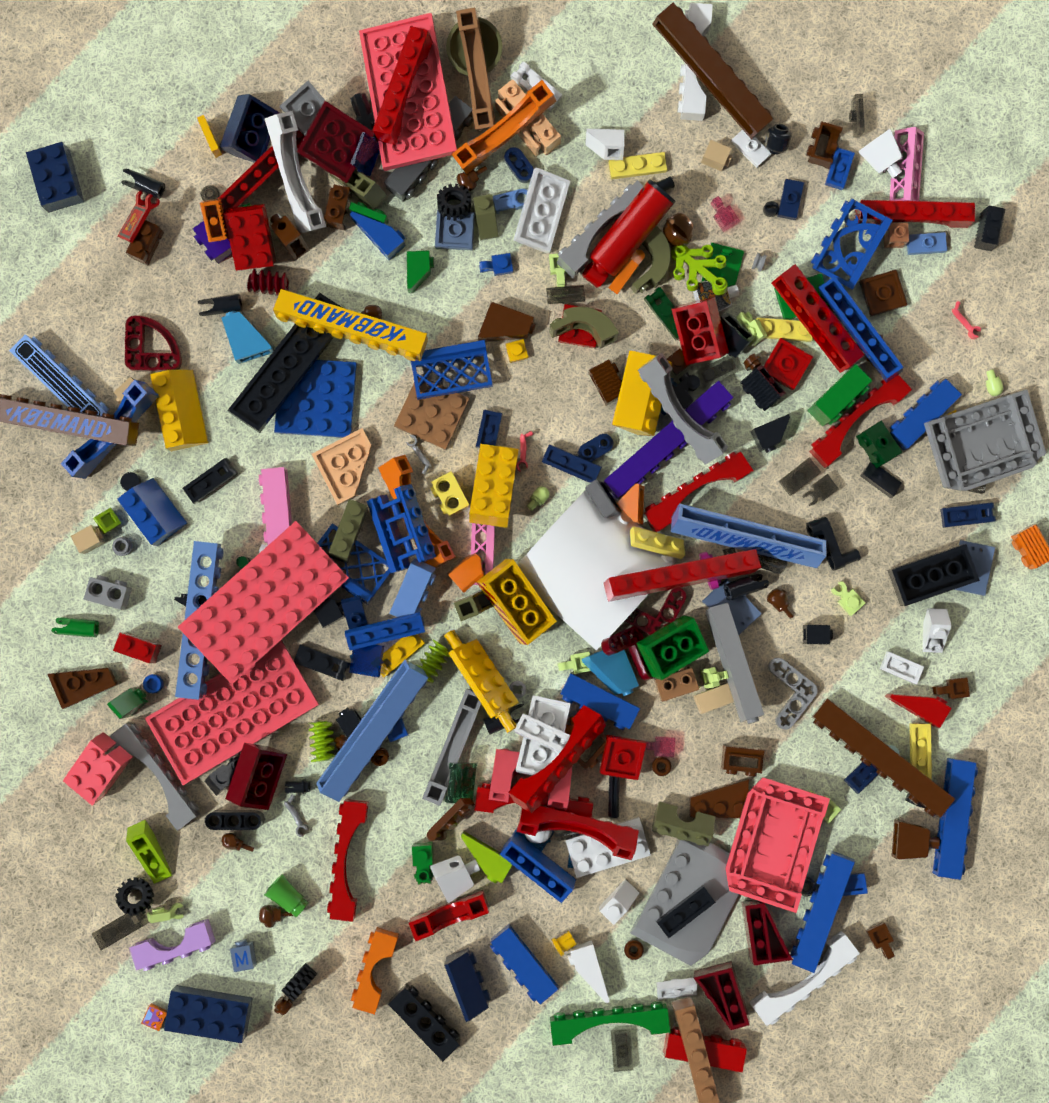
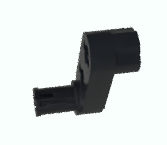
[806,516,861,571]

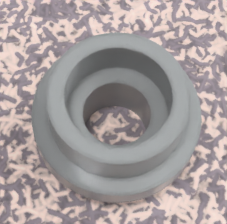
[112,537,132,556]

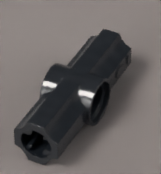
[350,93,380,153]

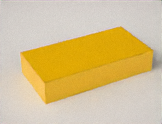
[197,115,222,158]

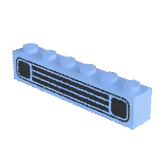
[9,334,110,416]

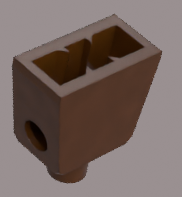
[270,214,310,261]
[892,819,940,860]

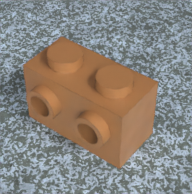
[654,666,699,702]

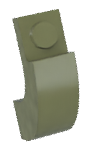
[631,226,670,294]
[549,307,619,349]

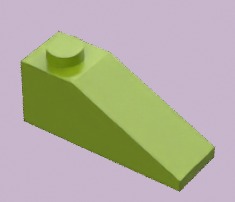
[126,820,172,884]
[461,831,512,883]

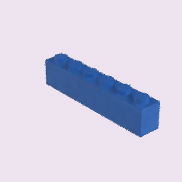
[819,276,904,383]
[932,758,978,880]
[790,851,855,973]

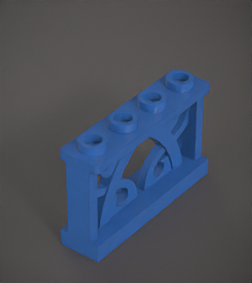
[811,198,893,290]

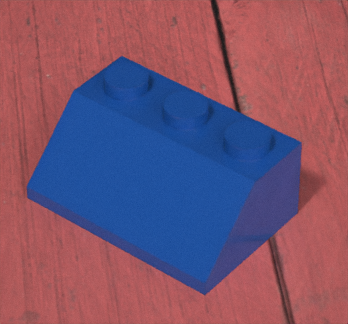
[117,478,188,546]

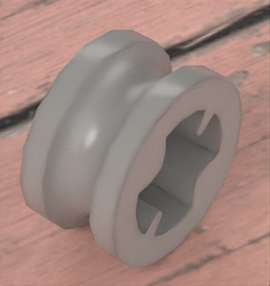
[752,253,767,272]
[509,681,526,698]

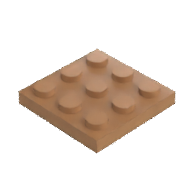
[394,378,470,450]

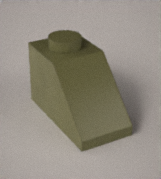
[473,194,499,240]

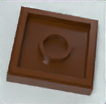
[859,270,908,317]

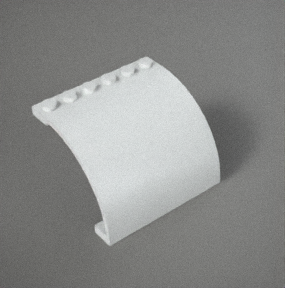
[518,490,678,650]

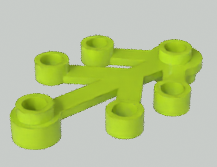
[671,245,728,295]

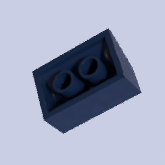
[219,94,280,163]
[444,948,491,1022]

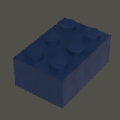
[26,142,84,213]

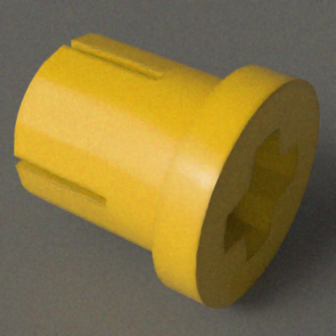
[551,931,577,957]

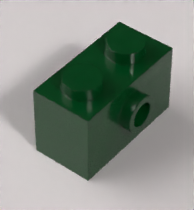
[856,420,902,468]

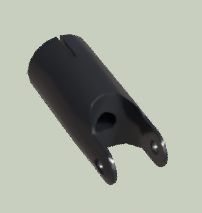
[121,168,165,199]
[198,294,243,316]
[723,573,769,600]
[483,704,528,735]

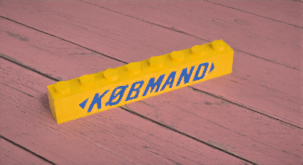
[273,289,428,361]

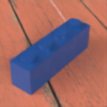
[890,379,962,451]
[560,673,640,730]
[500,831,577,903]
[490,924,558,1005]

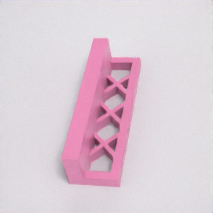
[889,127,924,201]
[471,523,495,585]

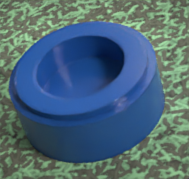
[143,674,164,694]

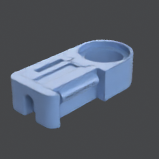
[493,189,528,214]

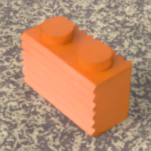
[200,198,228,242]
[1011,524,1049,569]

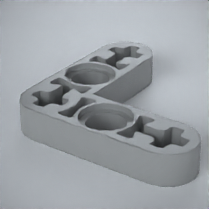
[768,658,818,730]

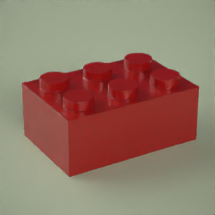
[224,204,276,271]
[671,297,729,365]

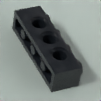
[388,983,461,1062]

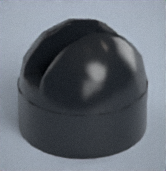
[763,201,779,217]

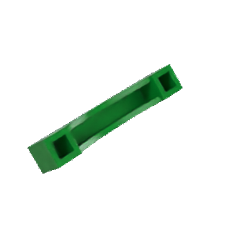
[550,1002,670,1046]

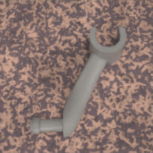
[406,435,431,475]
[284,794,308,837]

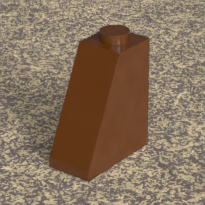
[478,301,536,342]

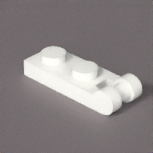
[510,62,562,111]
[514,714,570,754]

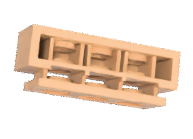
[495,79,561,156]

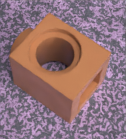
[884,223,909,248]

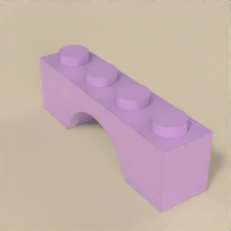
[129,919,215,971]

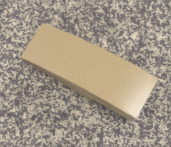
[693,674,758,714]

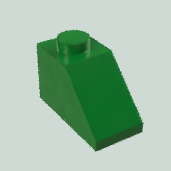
[406,251,434,293]
[107,687,148,719]

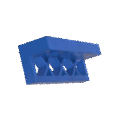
[345,612,425,651]

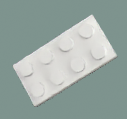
[513,167,570,254]
[516,695,571,775]
[565,817,651,878]

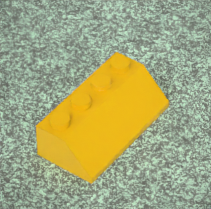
[612,351,672,436]
[150,370,208,452]

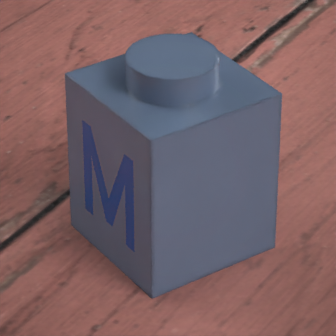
[230,939,257,972]

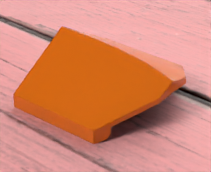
[447,553,484,593]

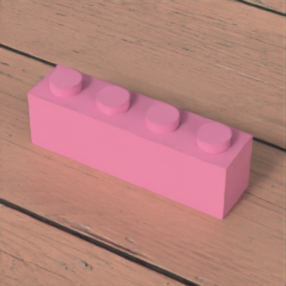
[259,467,292,545]

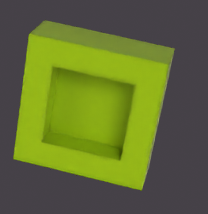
[93,507,121,534]

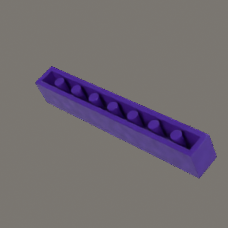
[603,380,734,499]

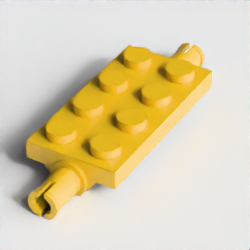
[444,630,519,733]

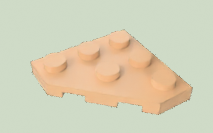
[312,428,372,505]

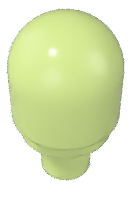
[986,369,1003,396]
[527,487,550,511]

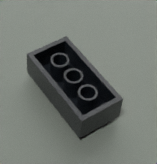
[887,544,980,606]

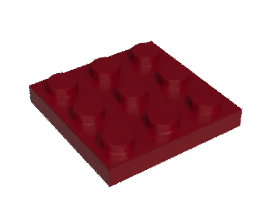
[296,101,374,183]

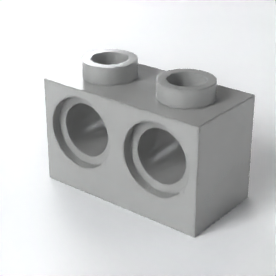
[83,575,132,610]

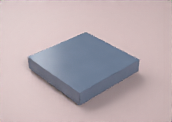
[435,210,475,251]

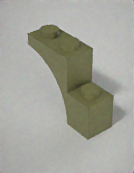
[454,590,493,621]

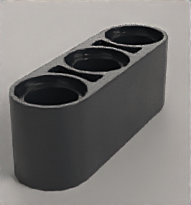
[205,810,265,830]

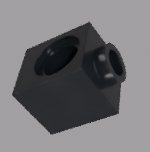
[803,625,833,644]
[336,707,362,738]

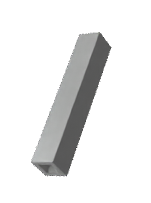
[705,603,764,724]

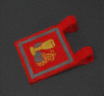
[117,191,160,243]

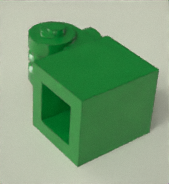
[412,842,434,885]

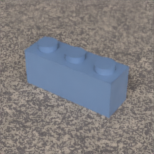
[389,558,436,617]

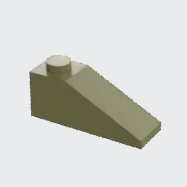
[329,169,387,209]

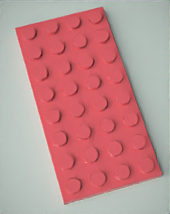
[359,13,457,171]
[178,521,349,684]
[145,640,319,785]

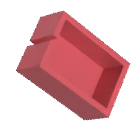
[63,732,133,806]

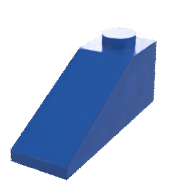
[350,211,406,260]

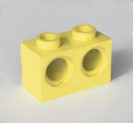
[430,471,470,517]

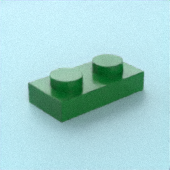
[349,202,388,225]

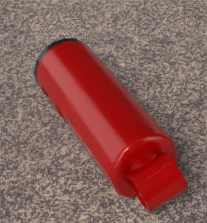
[582,179,676,288]

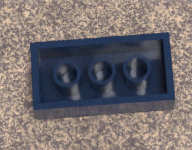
[164,985,253,1043]

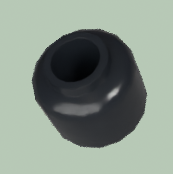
[765,124,792,155]

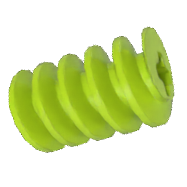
[416,639,450,683]
[308,721,335,762]

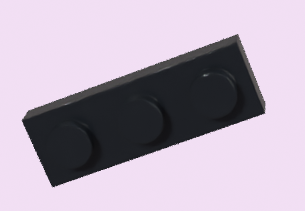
[656,885,716,938]

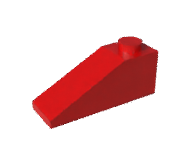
[885,694,952,728]

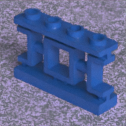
[367,484,436,573]

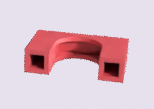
[489,749,573,811]

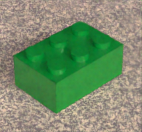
[807,364,872,426]
[636,615,709,680]

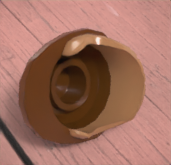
[663,212,694,246]

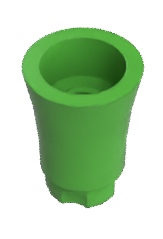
[264,874,309,917]

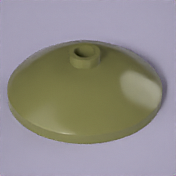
[446,17,503,76]

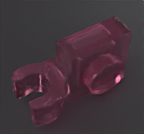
[710,196,740,232]
[642,736,675,757]

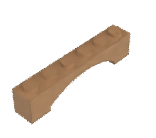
[456,7,496,132]
[672,997,720,1103]

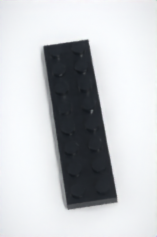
[227,292,343,433]

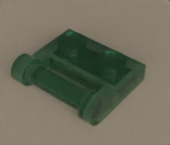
[445,762,477,803]

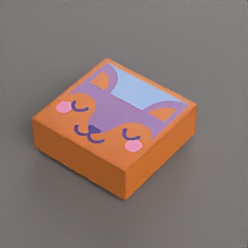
[141,1003,167,1031]

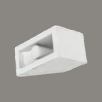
[599,879,639,925]

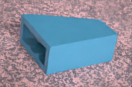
[221,311,274,364]
[582,645,639,696]

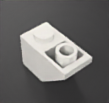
[585,129,624,160]
[922,608,952,653]

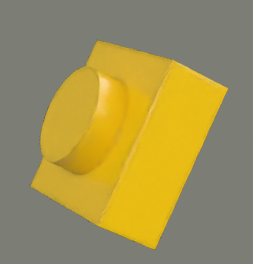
[505,339,528,363]

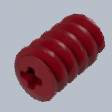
[247,269,289,296]

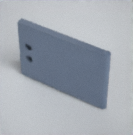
[954,540,995,596]
[702,578,762,635]

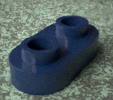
[504,147,534,183]
[578,434,613,462]

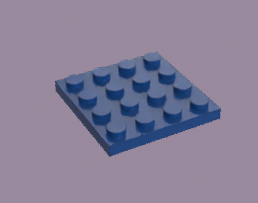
[274,360,357,438]

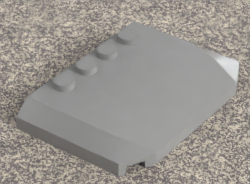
[924,390,1046,491]
[630,839,739,966]

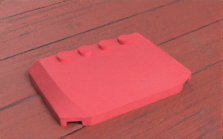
[725,777,830,913]

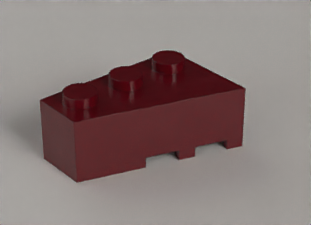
[741,900,793,966]
[693,961,750,1030]

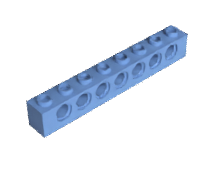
[175,541,223,700]

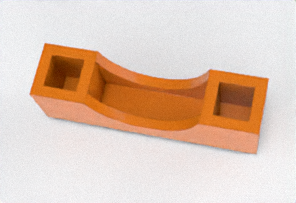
[351,927,399,1015]

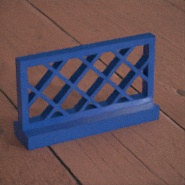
[411,340,493,400]
[317,523,390,605]

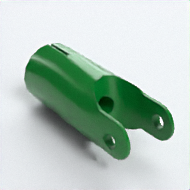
[51,618,99,638]

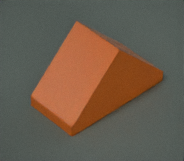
[616,484,644,525]

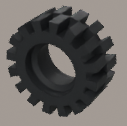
[437,184,471,221]
[115,877,154,916]
[281,963,317,1001]

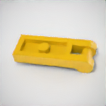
[372,634,425,678]

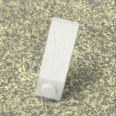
[568,941,610,1003]

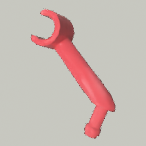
[952,301,981,339]
[517,431,533,472]

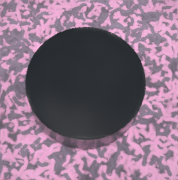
[120,472,141,491]

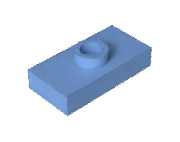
[907,232,947,255]

